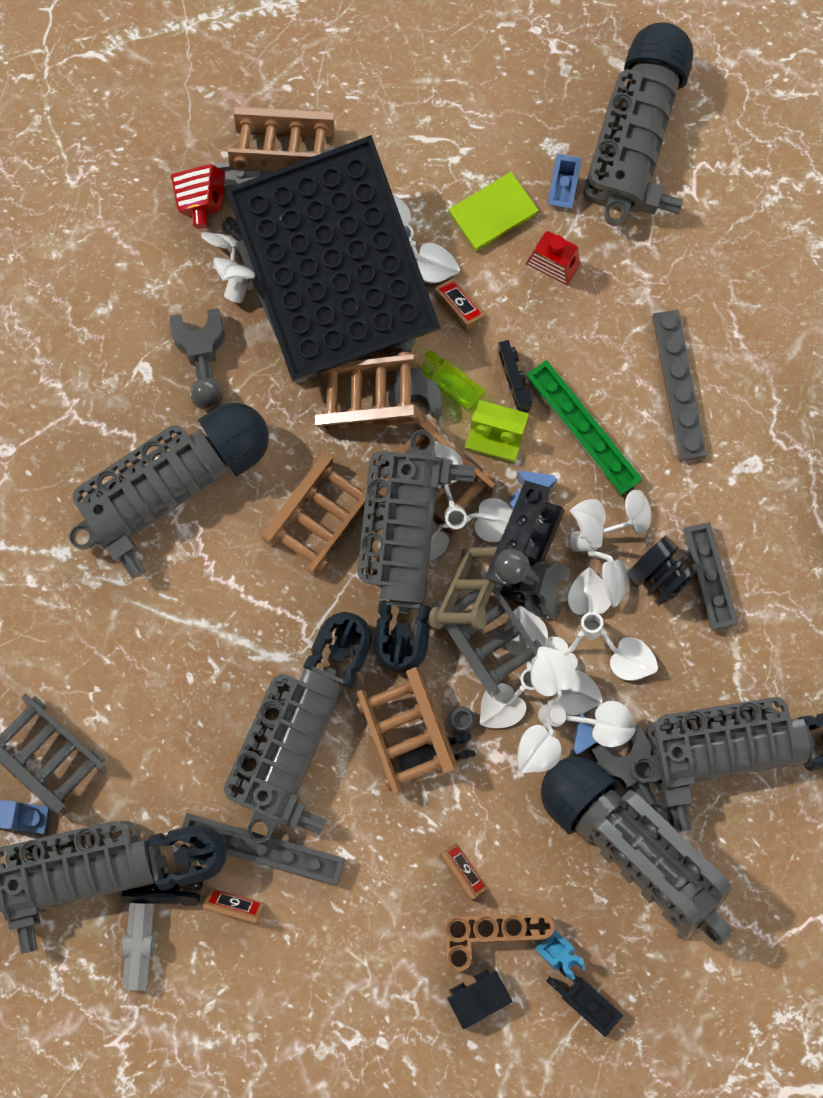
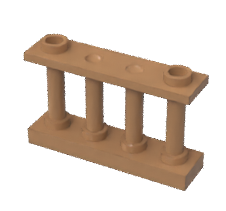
[228,107,335,172]
[315,352,422,432]
[375,419,495,536]
[261,452,374,577]
[356,667,460,795]

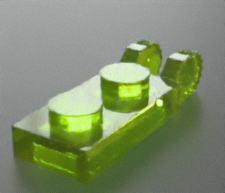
[421,350,486,412]

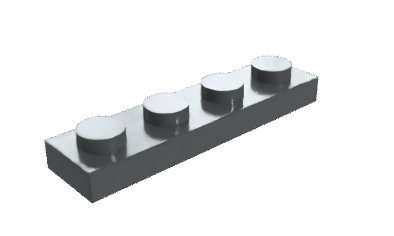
[683,522,738,631]

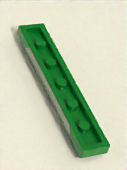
[525,360,643,497]

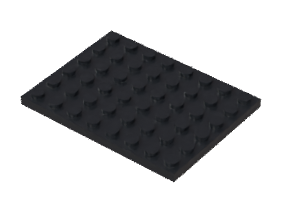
[226,135,441,383]

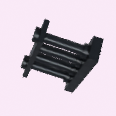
[485,480,565,606]

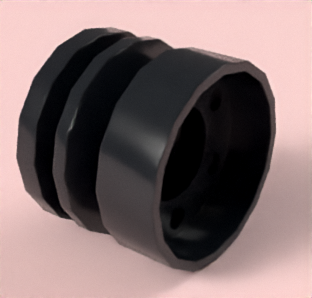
[627,535,699,606]

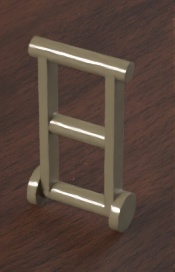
[429,547,497,629]

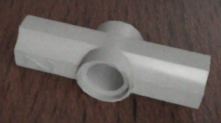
[122,903,155,991]

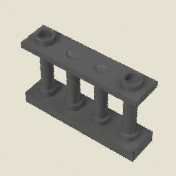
[431,570,542,697]
[0,693,107,818]

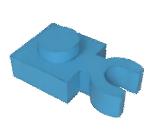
[535,930,586,980]

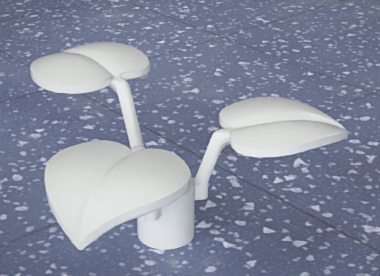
[392,193,460,284]
[201,232,255,303]
[426,441,513,561]
[570,490,651,607]
[532,567,658,681]
[480,606,603,728]
[517,647,636,773]

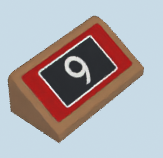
[434,278,486,331]
[440,843,487,900]
[203,889,264,924]

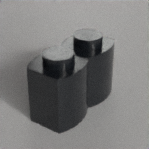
[447,968,513,1030]

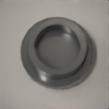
[448,706,475,734]

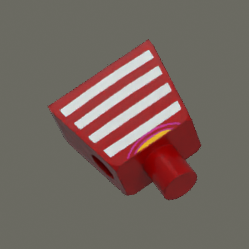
[171,164,225,229]
[526,231,580,286]

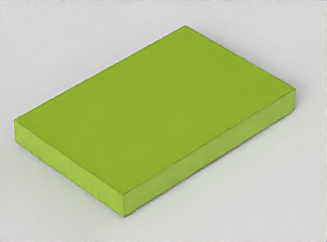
[448,172,539,252]

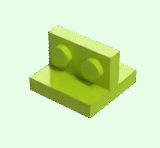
[465,400,529,464]

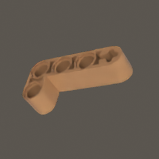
[445,913,555,972]

